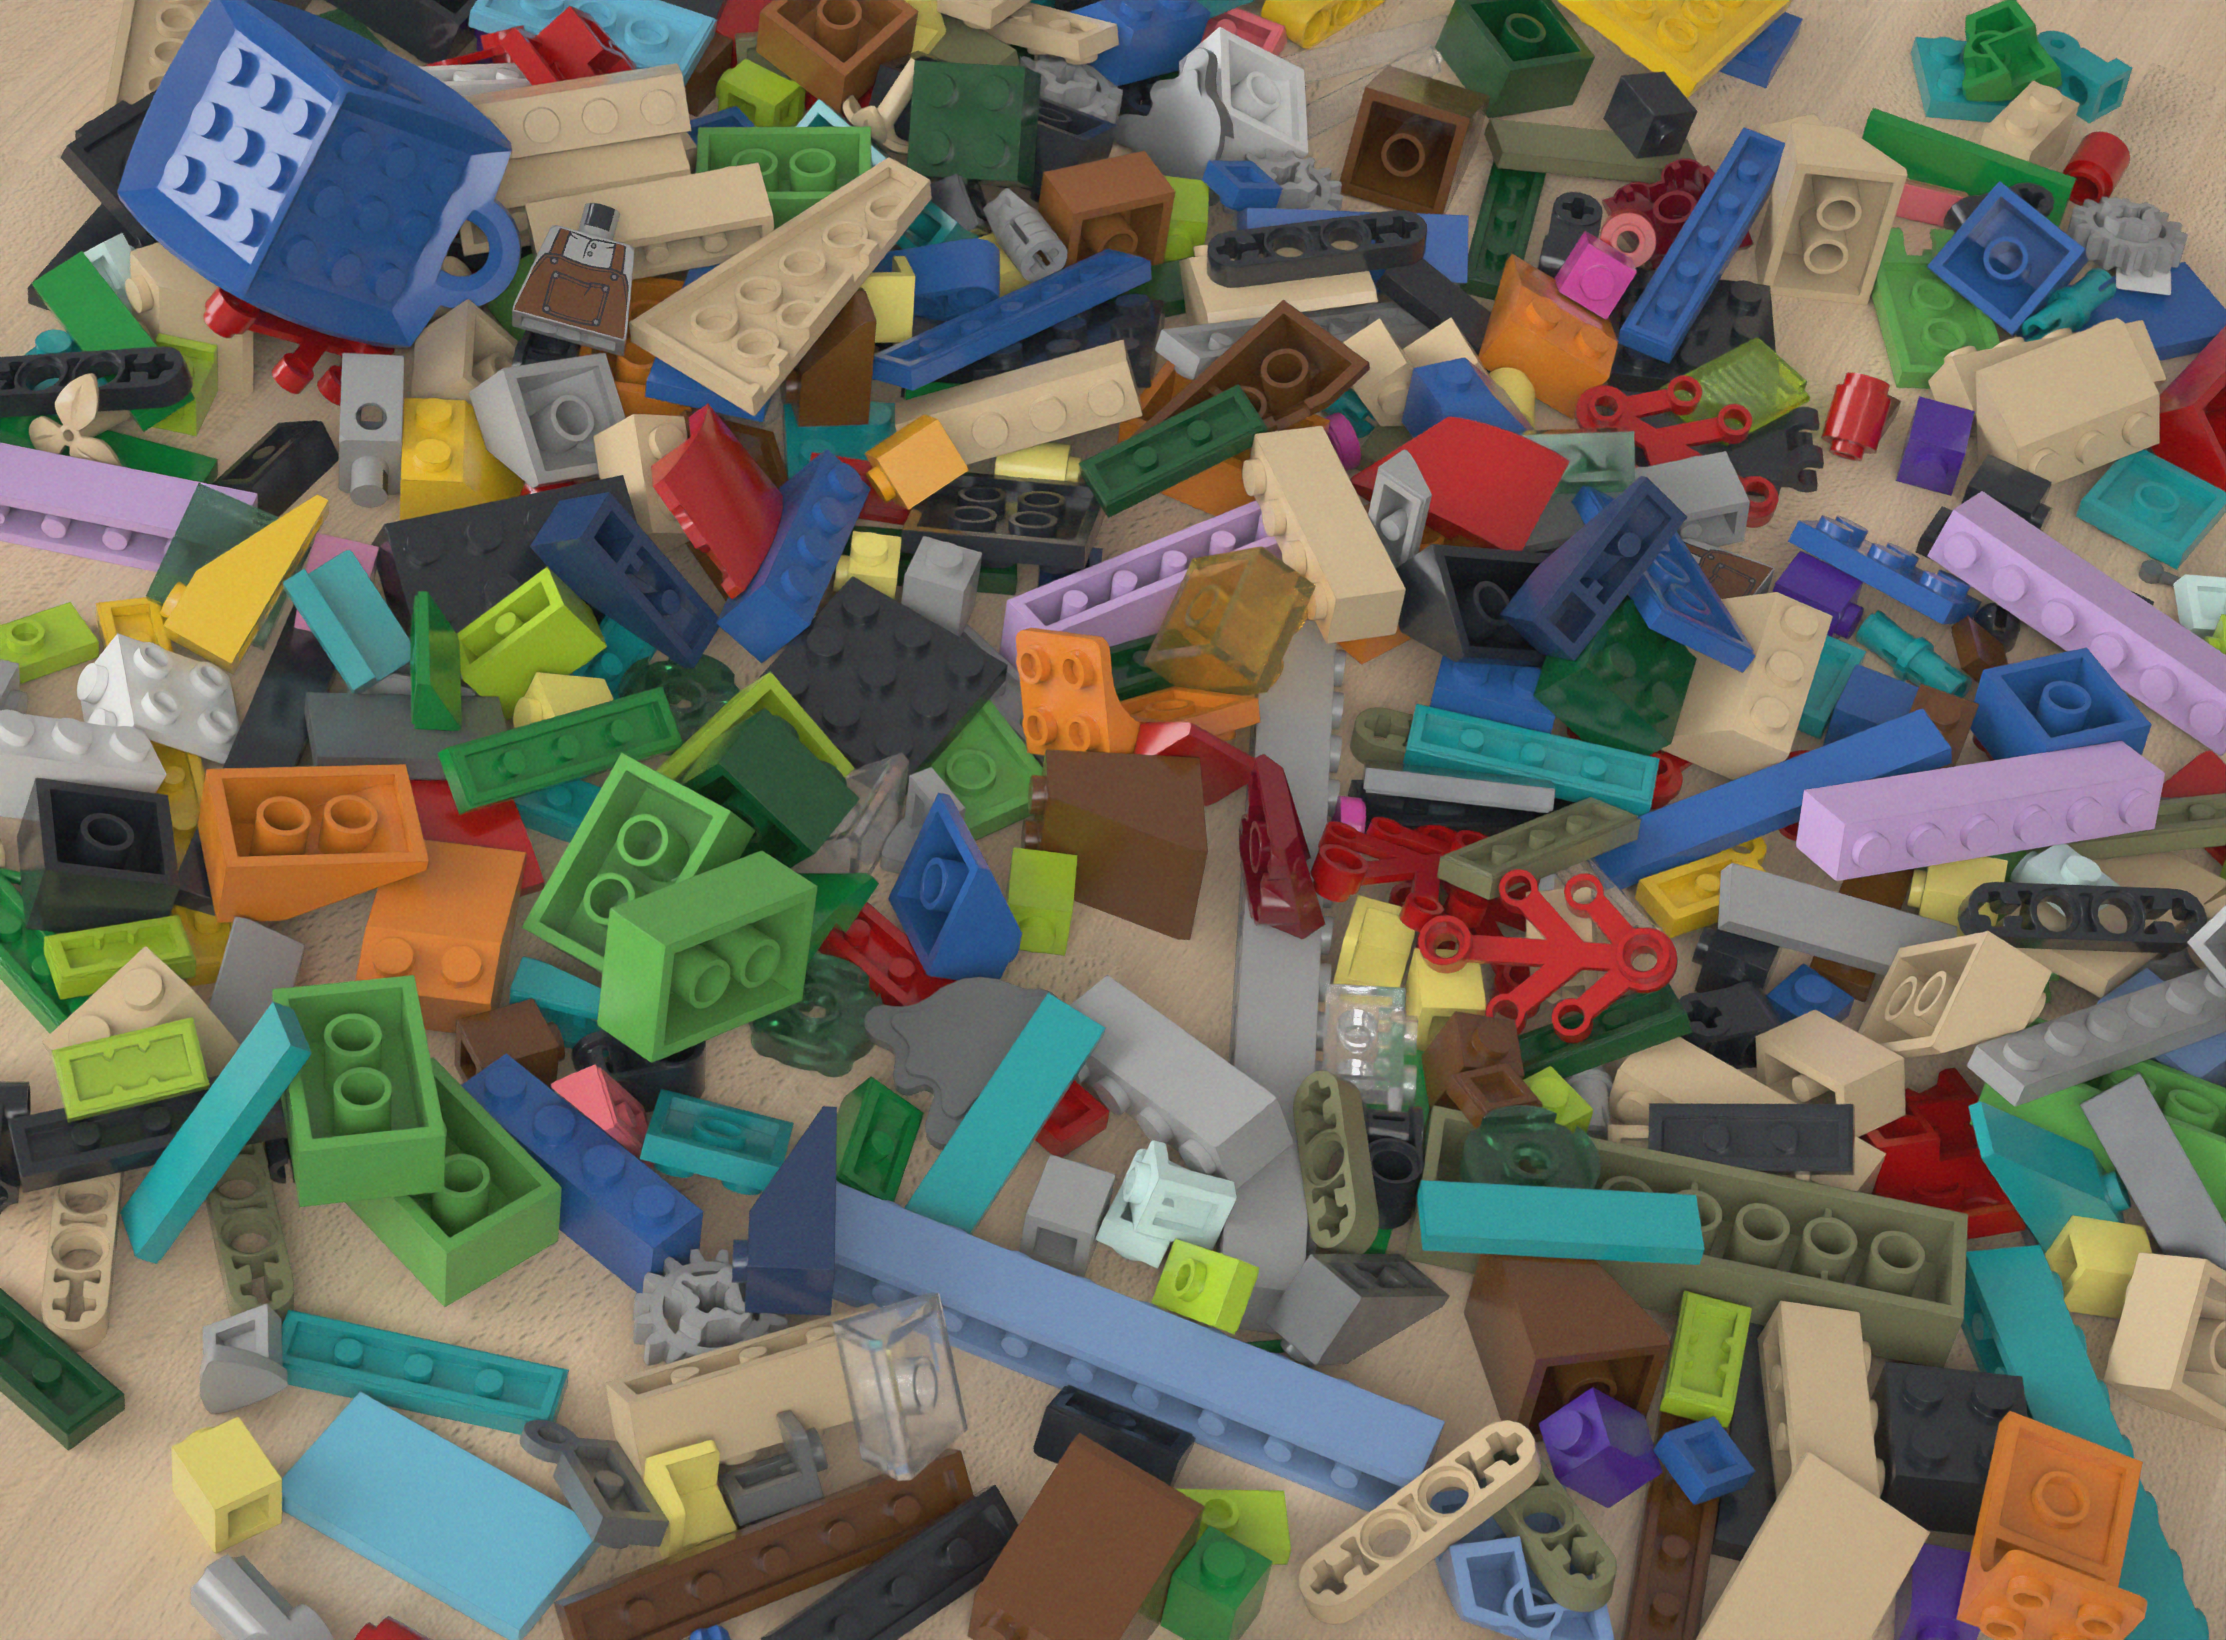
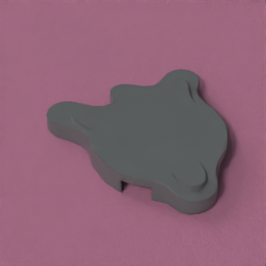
[1114,48,1234,206]
[864,977,1057,1150]

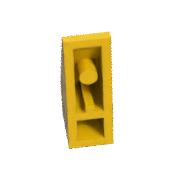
[160,494,329,675]

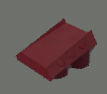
[1602,158,1754,270]
[1239,754,1326,939]

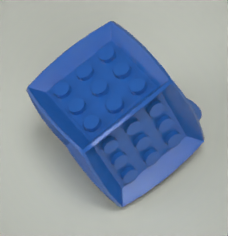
[117,0,521,349]

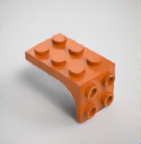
[1016,628,1261,756]
[1956,1411,2147,1640]

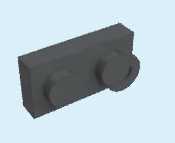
[519,1420,669,1549]

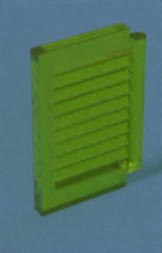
[1659,337,1810,446]

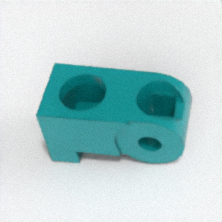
[2037,31,2133,124]

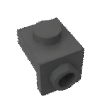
[718,1410,828,1526]

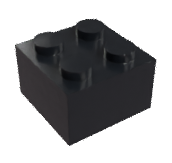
[17,778,180,933]
[1871,1362,2027,1536]

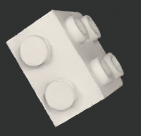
[77,633,240,764]

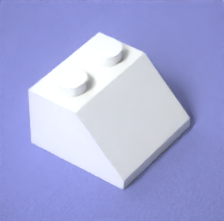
[1179,27,1308,161]

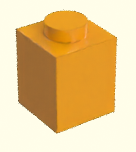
[864,414,969,510]

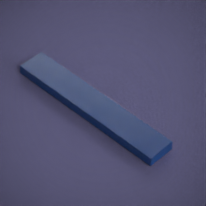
[1618,127,1785,364]
[872,249,1152,391]
[1588,708,1952,894]

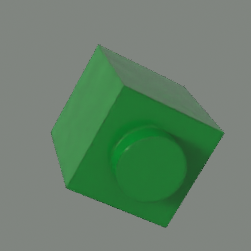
[1160,1525,1273,1640]

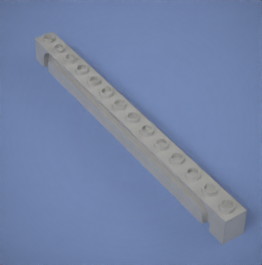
[1216,614,1346,1334]

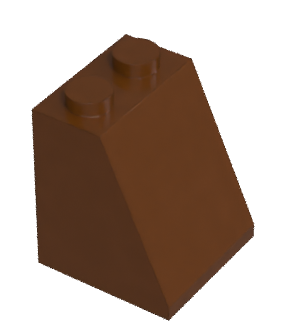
[1340,65,1491,214]
[1021,749,1208,940]
[1464,1254,1671,1442]
[967,1433,1205,1640]

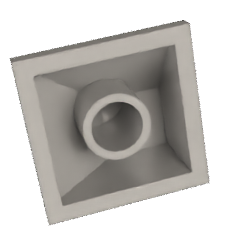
[469,353,626,488]

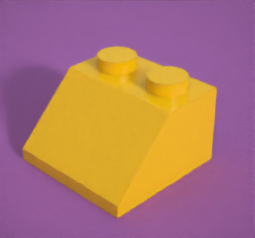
[400,398,524,521]

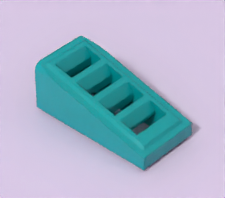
[509,956,609,1057]

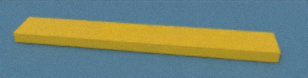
[96,596,233,987]

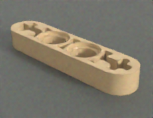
[41,1172,124,1352]
[1298,1420,1541,1624]

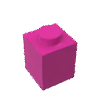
[1555,231,1637,320]

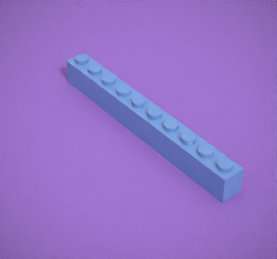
[832,1181,1445,1512]

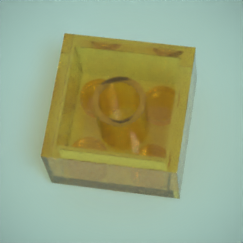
[1143,546,1316,696]

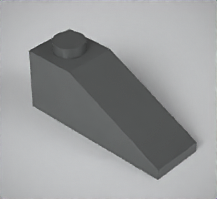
[1265,1254,1450,1367]

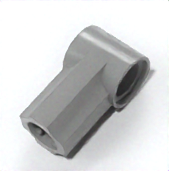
[191,1554,334,1640]

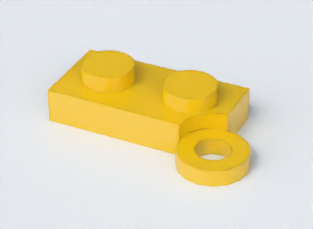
[1635,837,1767,938]

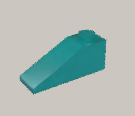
[1968,1101,2131,1253]

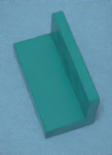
[283,550,410,694]

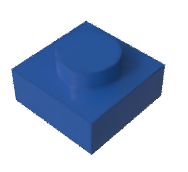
[1202,160,1283,212]
[1766,963,1855,1023]
[1653,1416,1756,1505]

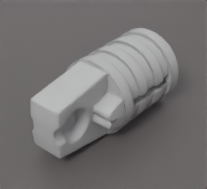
[983,188,1067,282]

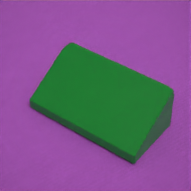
[409,591,462,731]
[836,1076,924,1202]

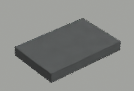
[304,692,507,780]

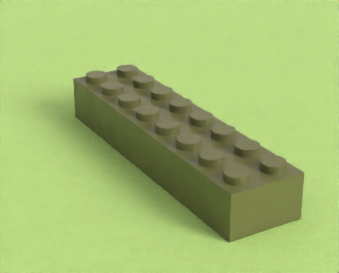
[1404,1105,1968,1368]

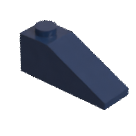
[1500,476,1687,661]
[530,492,720,669]
[732,1106,837,1316]

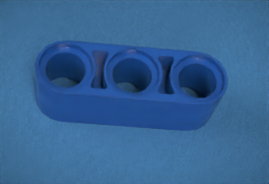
[872,238,1000,321]

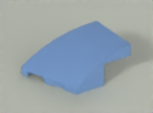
[1430,1484,1614,1640]

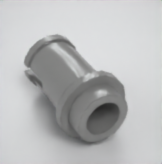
[1564,1065,1613,1141]

